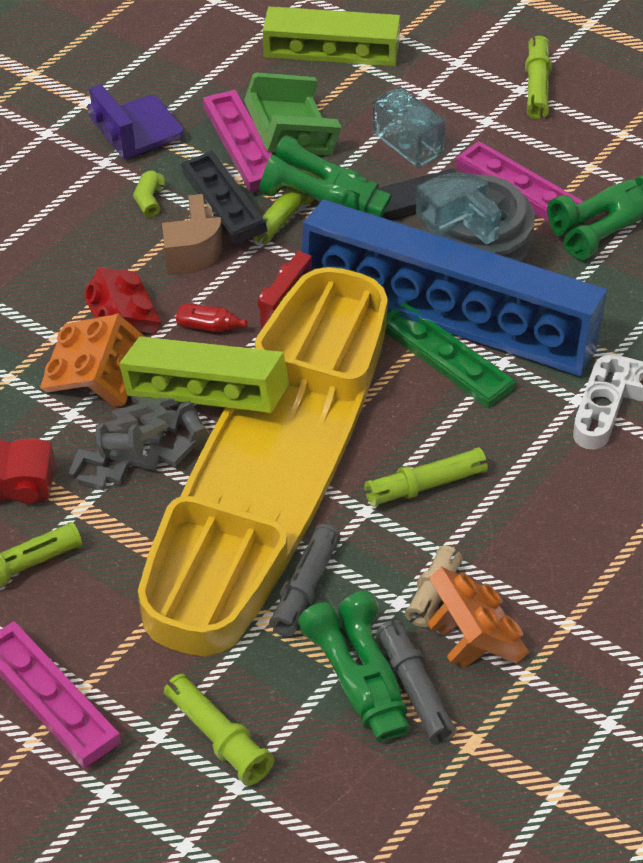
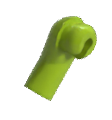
[133,170,165,218]

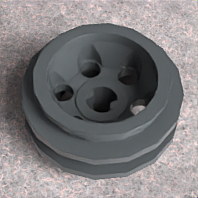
[423,174,535,262]

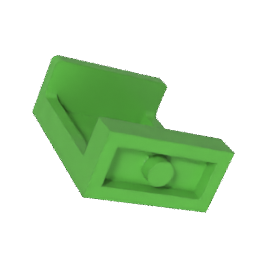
[244,73,342,156]

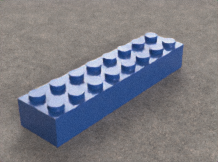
[302,199,607,376]

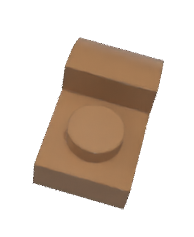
[162,194,223,275]

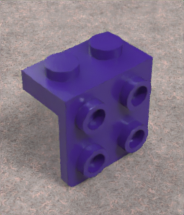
[87,84,183,160]

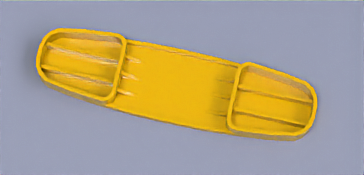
[138,267,388,657]

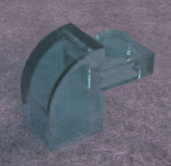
[416,172,501,245]

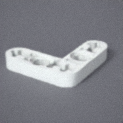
[573,354,643,450]

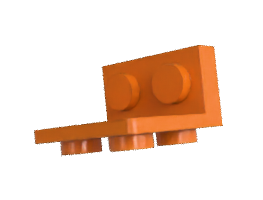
[40,314,145,407]

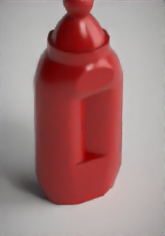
[176,303,248,333]

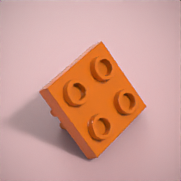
[427,566,529,668]

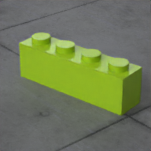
[263,6,400,67]
[119,336,289,413]

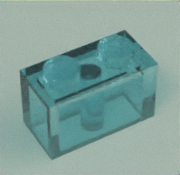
[373,86,446,168]

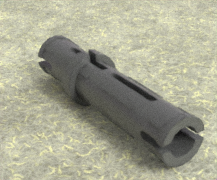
[269,524,341,637]
[377,620,457,744]

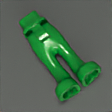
[259,135,392,218]
[547,175,643,260]
[298,590,410,742]

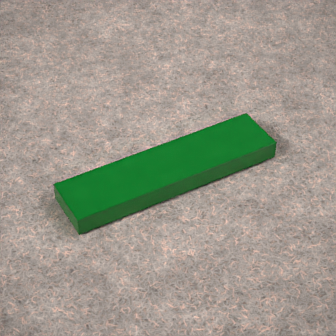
[385,302,516,409]

